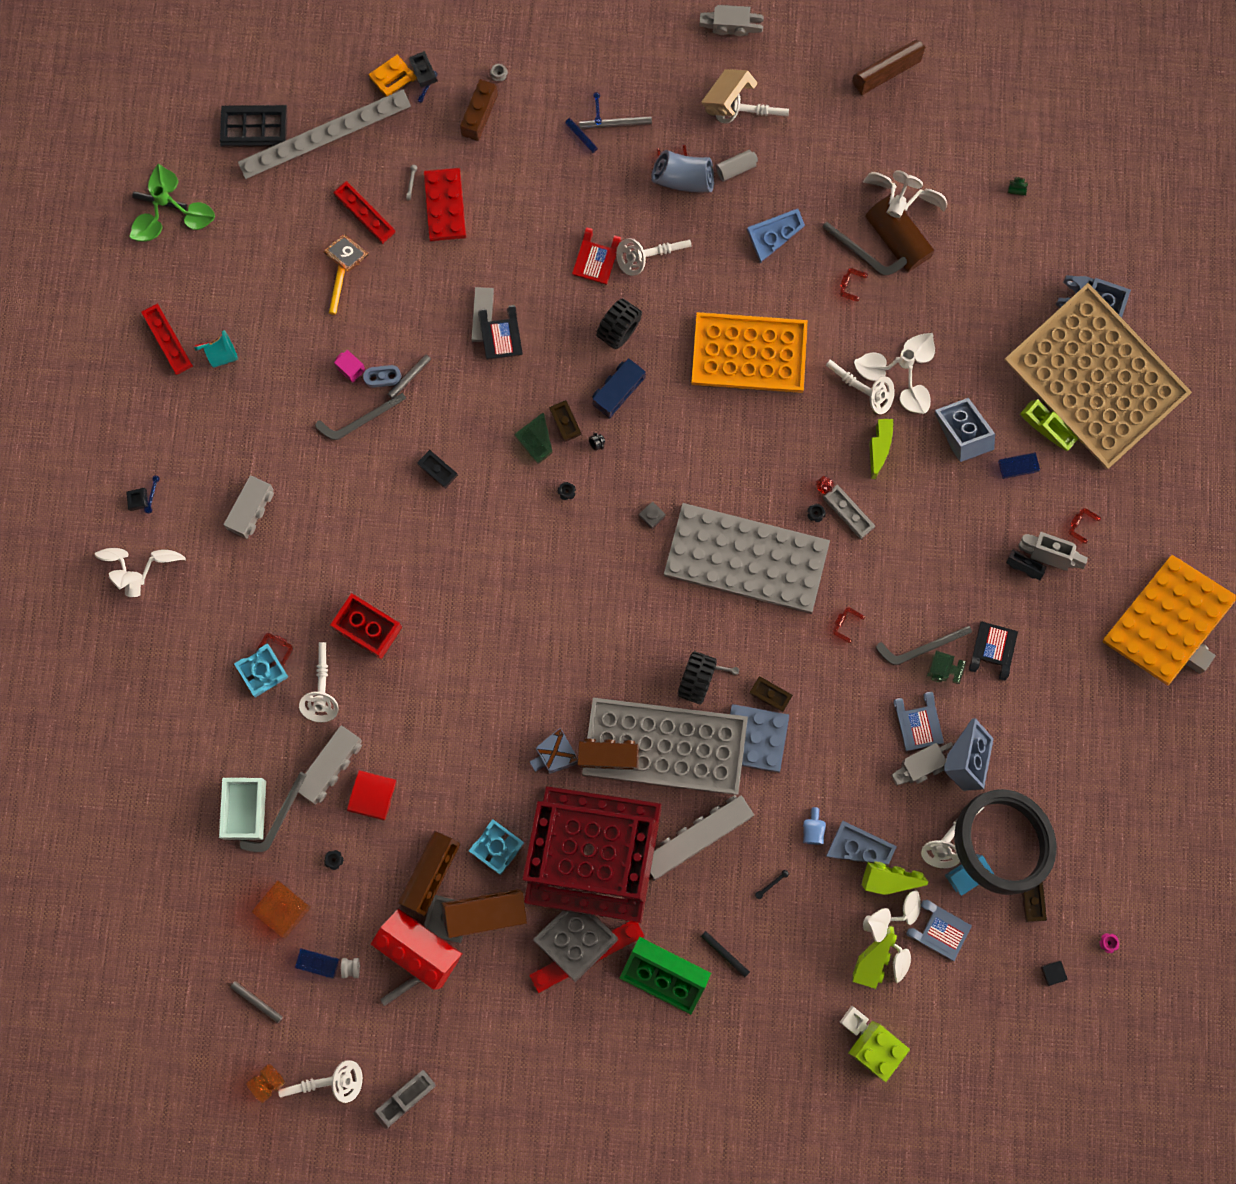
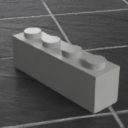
[298,725,362,805]

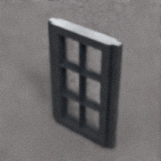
[220,105,287,147]

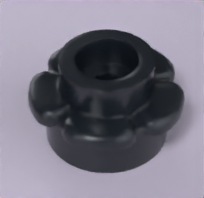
[589,433,605,451]
[557,482,576,500]
[807,504,826,522]
[324,850,344,870]

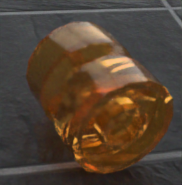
[246,1063,286,1103]

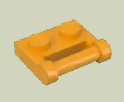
[369,54,417,97]

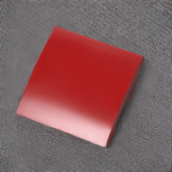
[347,770,397,821]

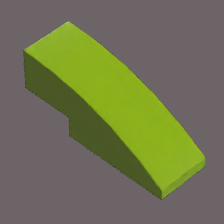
[1019,399,1078,451]
[869,419,893,479]

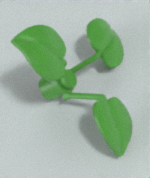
[129,164,215,242]

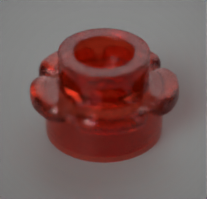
[816,476,834,494]

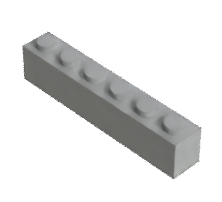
[650,795,754,881]

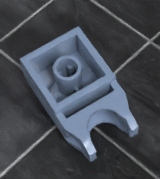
[1056,275,1131,318]

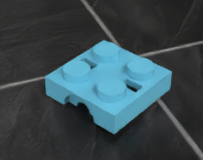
[234,643,288,698]
[469,819,525,875]

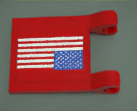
[572,228,621,285]

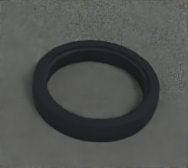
[954,789,1057,895]

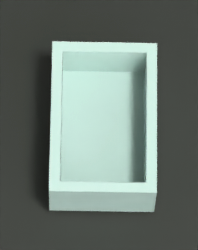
[219,778,266,840]

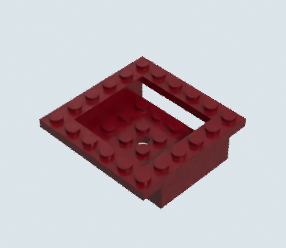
[523,786,662,923]

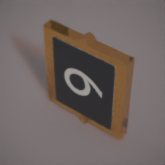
[324,234,369,272]

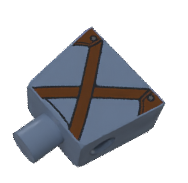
[530,728,578,774]

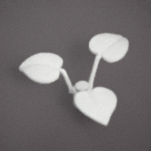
[863,170,947,218]
[854,333,935,414]
[95,548,186,597]
[863,889,921,983]

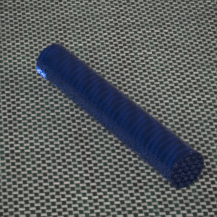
[565,118,598,153]

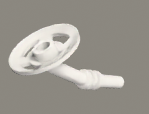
[716,94,789,124]
[616,238,691,276]
[826,360,894,414]
[299,642,338,722]
[921,807,984,868]
[278,1060,362,1103]

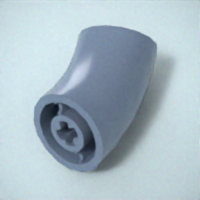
[651,150,714,193]

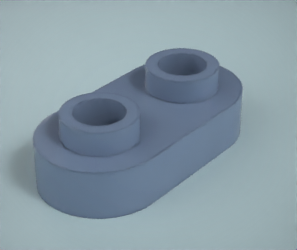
[363,365,401,388]

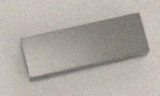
[472,287,494,342]
[823,485,875,539]

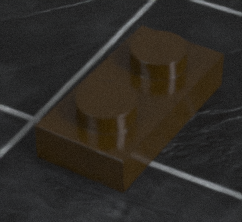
[549,400,582,442]
[749,676,793,713]
[1023,881,1047,922]

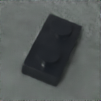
[409,51,438,88]
[417,450,458,489]
[1006,549,1047,581]

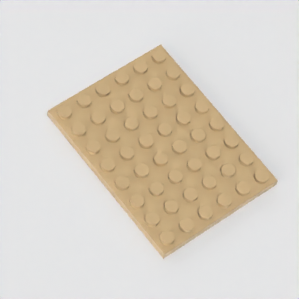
[1004,283,1192,469]

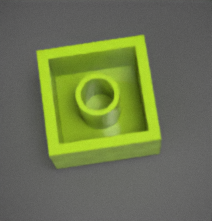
[848,1021,910,1082]

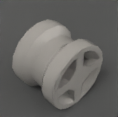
[341,958,360,978]

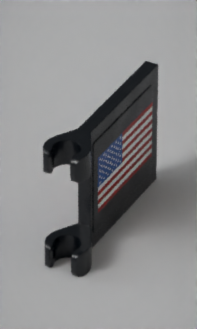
[478,305,523,360]
[969,621,1018,681]

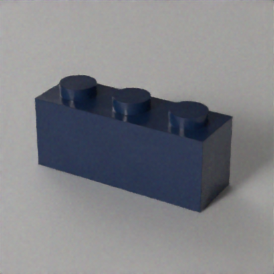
[592,358,646,418]

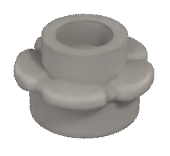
[490,64,508,81]

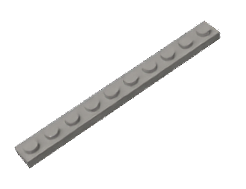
[238,89,411,179]

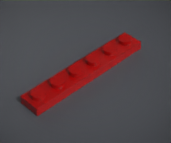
[529,921,645,993]

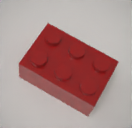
[330,593,402,659]

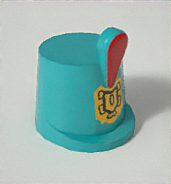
[194,330,238,368]

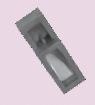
[373,1070,436,1129]

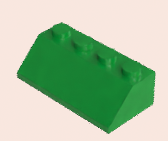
[620,937,711,1015]

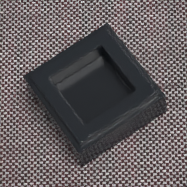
[126,488,148,511]
[1041,961,1068,986]

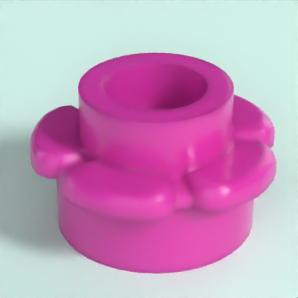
[1099,933,1119,953]

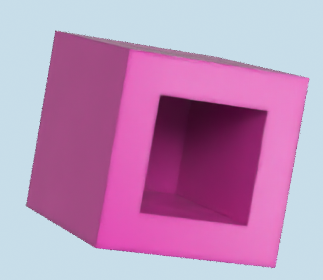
[334,350,366,383]

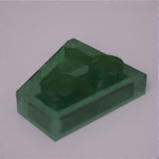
[514,413,553,464]

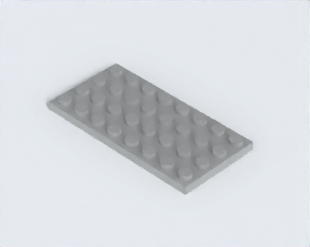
[664,503,830,614]
[582,698,748,795]

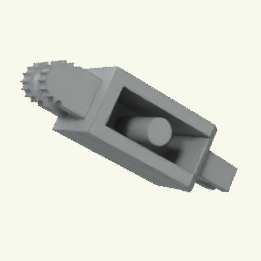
[700,5,764,36]
[1018,532,1088,571]
[891,742,953,786]

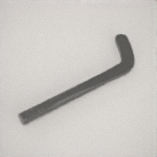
[823,222,907,275]
[315,392,406,440]
[876,626,972,665]
[240,772,307,852]

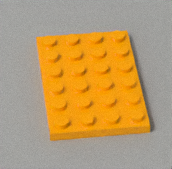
[691,312,808,393]
[1103,555,1236,686]

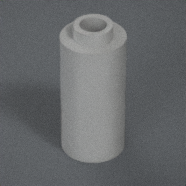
[716,150,758,182]

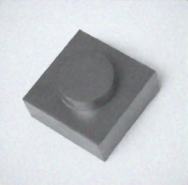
[639,501,666,529]

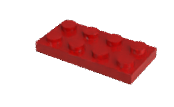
[424,168,466,241]

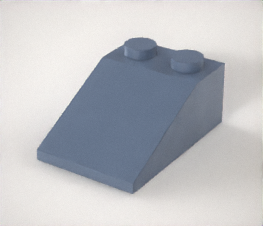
[935,398,995,462]
[944,718,994,791]

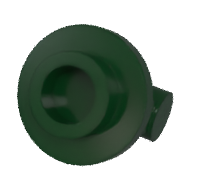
[1007,177,1028,196]

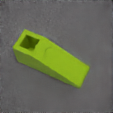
[861,861,929,895]
[853,926,897,989]

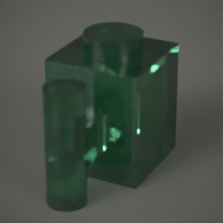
[927,650,966,684]

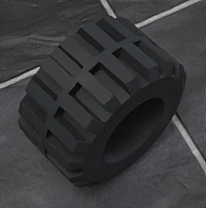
[596,298,642,350]
[678,651,717,705]

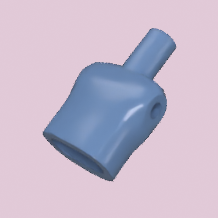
[803,807,826,845]

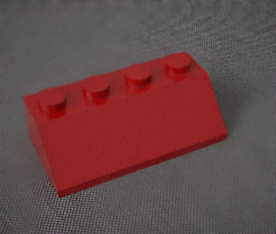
[370,909,463,990]

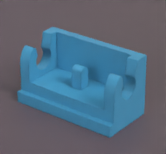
[945,854,994,896]

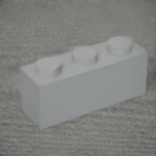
[223,475,274,539]

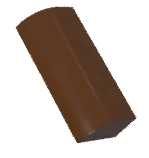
[852,40,926,96]
[865,194,934,272]
[398,831,460,916]
[441,889,527,938]

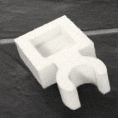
[840,1006,869,1035]

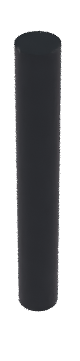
[132,191,187,210]
[700,931,750,977]

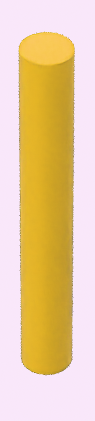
[329,261,346,315]

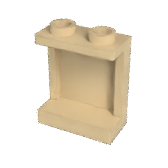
[701,69,758,116]

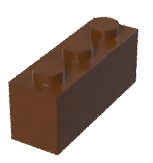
[460,79,498,141]
[578,739,639,770]

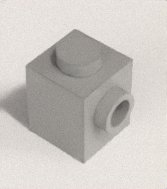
[1186,644,1216,674]

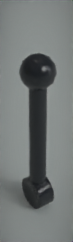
[755,870,789,899]

